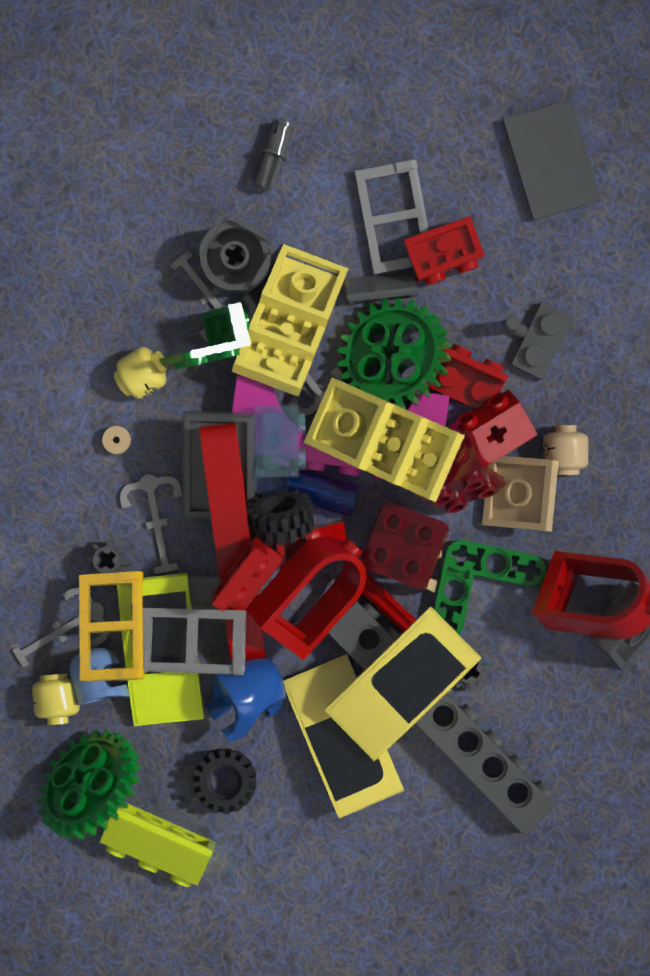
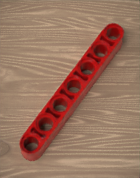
[200,422,266,661]

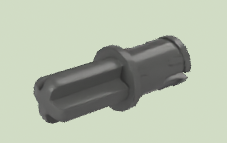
[255,119,294,191]

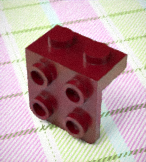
[417,430,506,513]
[362,500,449,590]

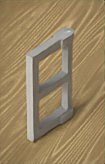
[355,160,429,275]
[143,608,246,676]

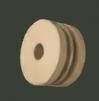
[102,426,131,454]

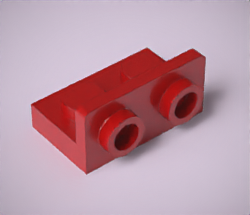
[403,216,485,286]
[428,344,508,410]
[212,537,283,612]

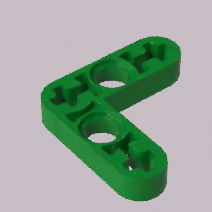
[434,540,546,635]

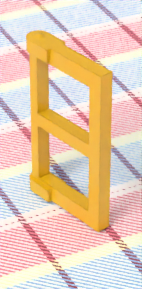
[79,571,144,682]

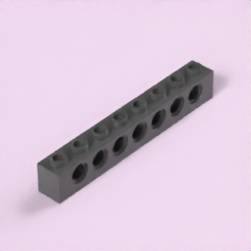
[329,601,556,836]

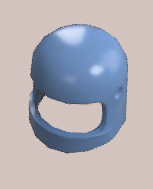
[69,648,130,705]

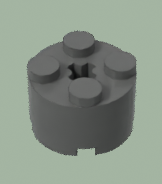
[199,220,271,295]

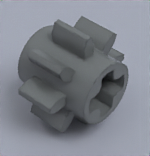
[86,539,132,574]
[455,650,491,691]

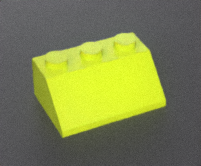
[100,803,216,887]

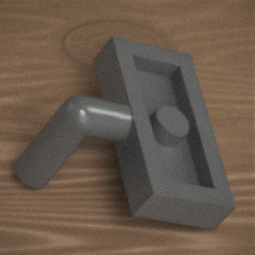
[504,301,574,380]

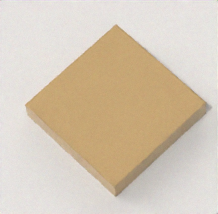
[482,456,558,532]

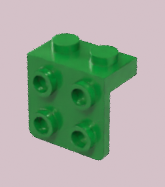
[160,303,251,370]

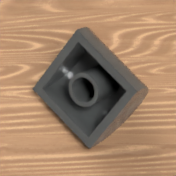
[584,581,650,669]

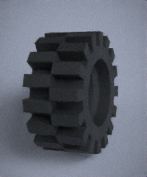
[247,488,314,545]
[192,748,257,814]

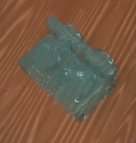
[255,404,306,478]

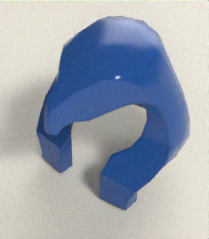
[205,658,286,742]

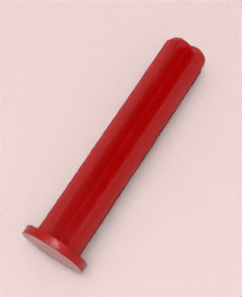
[362,572,416,633]

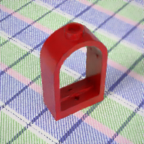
[245,537,366,660]
[532,551,650,639]

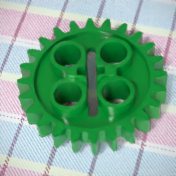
[337,297,451,409]
[36,729,141,840]

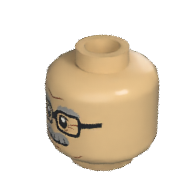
[543,425,589,475]

